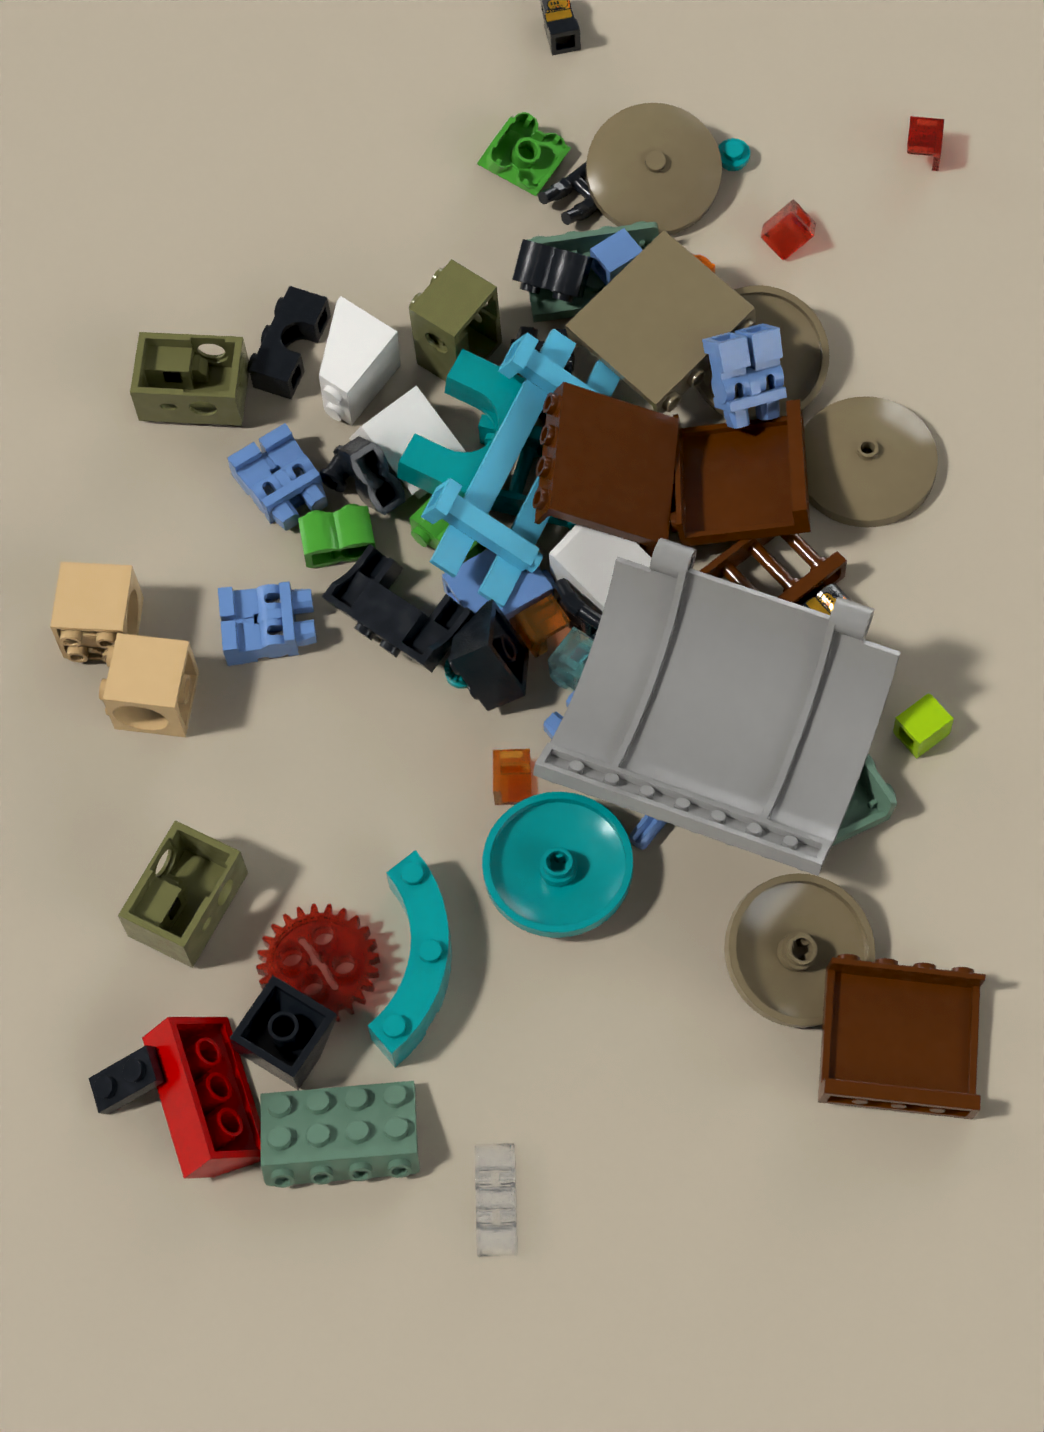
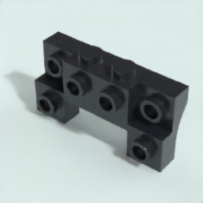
[322,544,475,672]

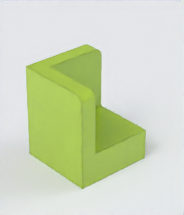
[893,693,954,759]

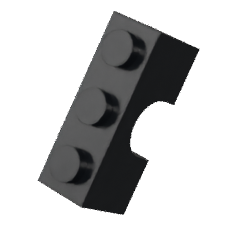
[247,286,331,400]

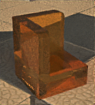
[515,594,570,658]
[493,749,532,805]

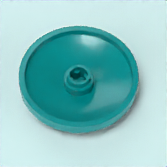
[482,792,633,938]

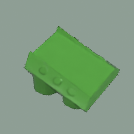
[477,112,572,196]

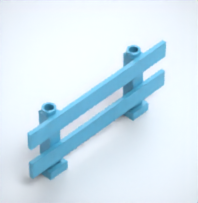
[421,328,620,608]

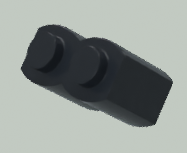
[512,239,593,303]
[338,436,405,515]

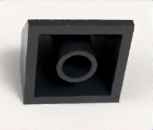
[448,599,529,711]
[230,975,337,1090]

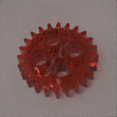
[256,904,380,1022]

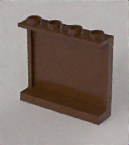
[533,382,679,558]
[670,399,811,546]
[818,954,986,1119]

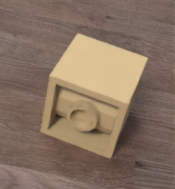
[50,562,144,663]
[99,633,199,738]

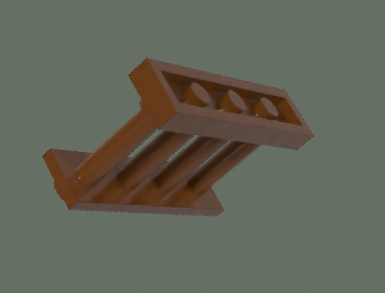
[700,534,847,605]

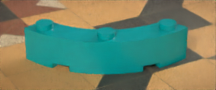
[367,850,452,1068]

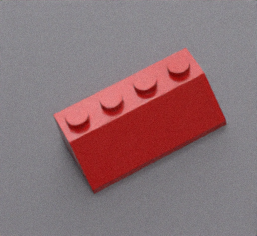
[142,1017,261,1179]

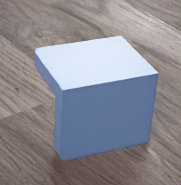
[590,228,642,285]

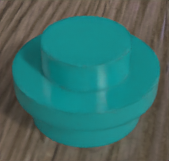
[718,138,750,172]

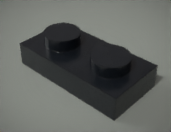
[89,1045,166,1114]

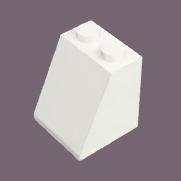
[319,296,401,426]
[349,385,466,500]
[549,524,651,615]

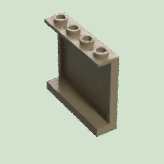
[565,230,756,414]

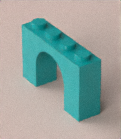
[397,349,525,498]

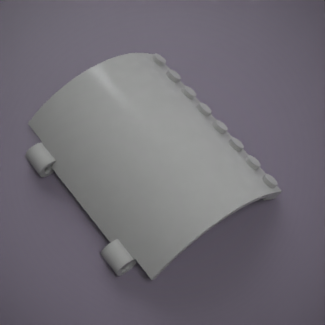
[533,538,901,876]

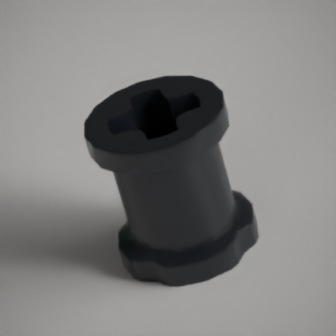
[319,445,350,492]

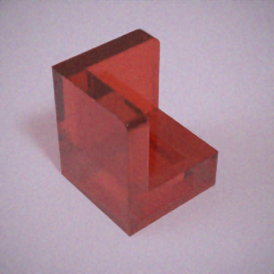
[907,116,944,171]
[761,199,816,260]

